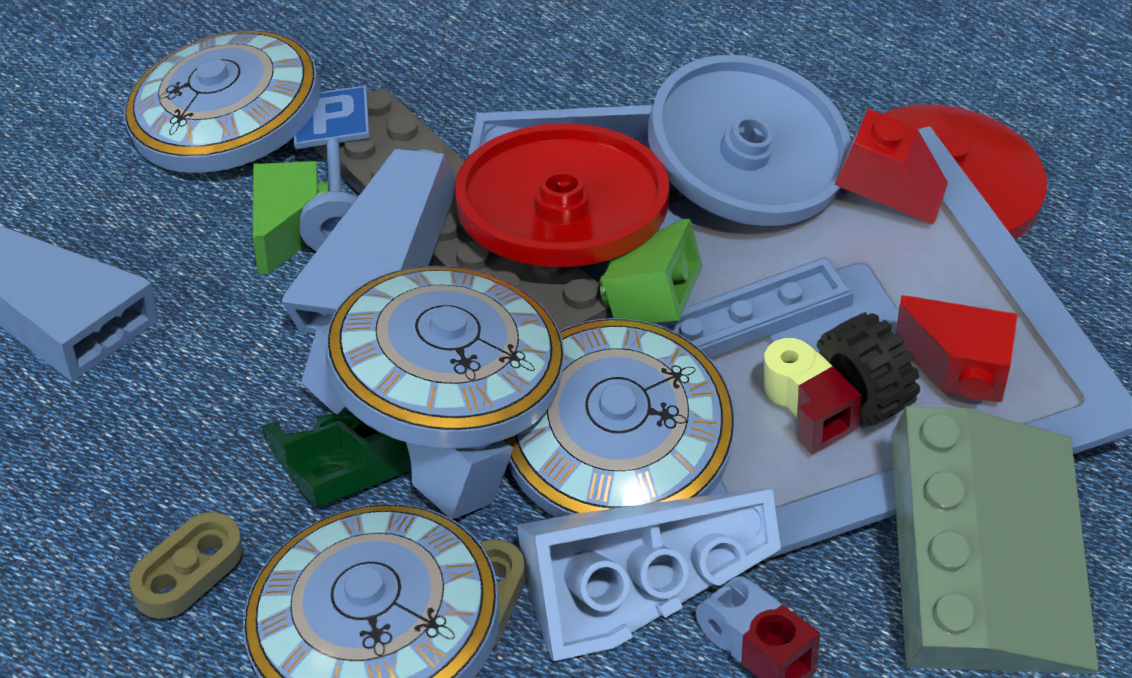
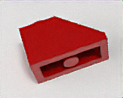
[835,108,948,225]
[895,295,1018,403]

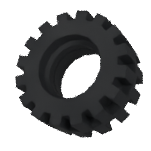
[816,312,920,427]

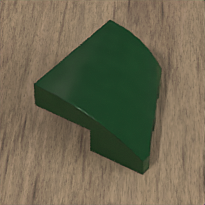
[262,413,412,507]

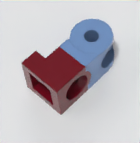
[696,576,821,678]

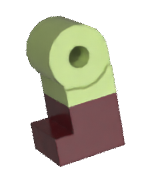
[764,338,861,455]

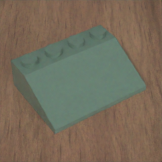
[891,406,1099,674]

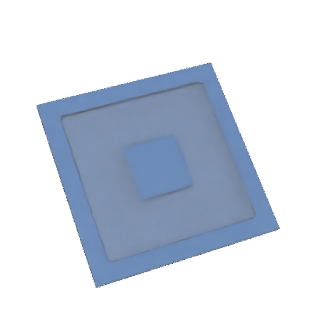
[580,126,1132,561]

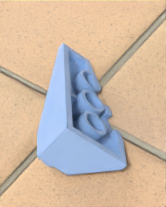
[517,487,781,661]

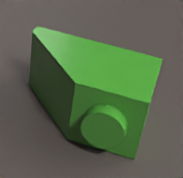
[253,161,328,274]
[600,219,703,323]

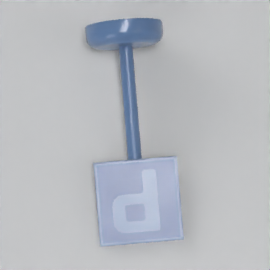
[294,85,370,251]

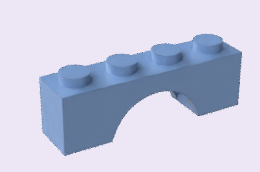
[301,324,514,520]

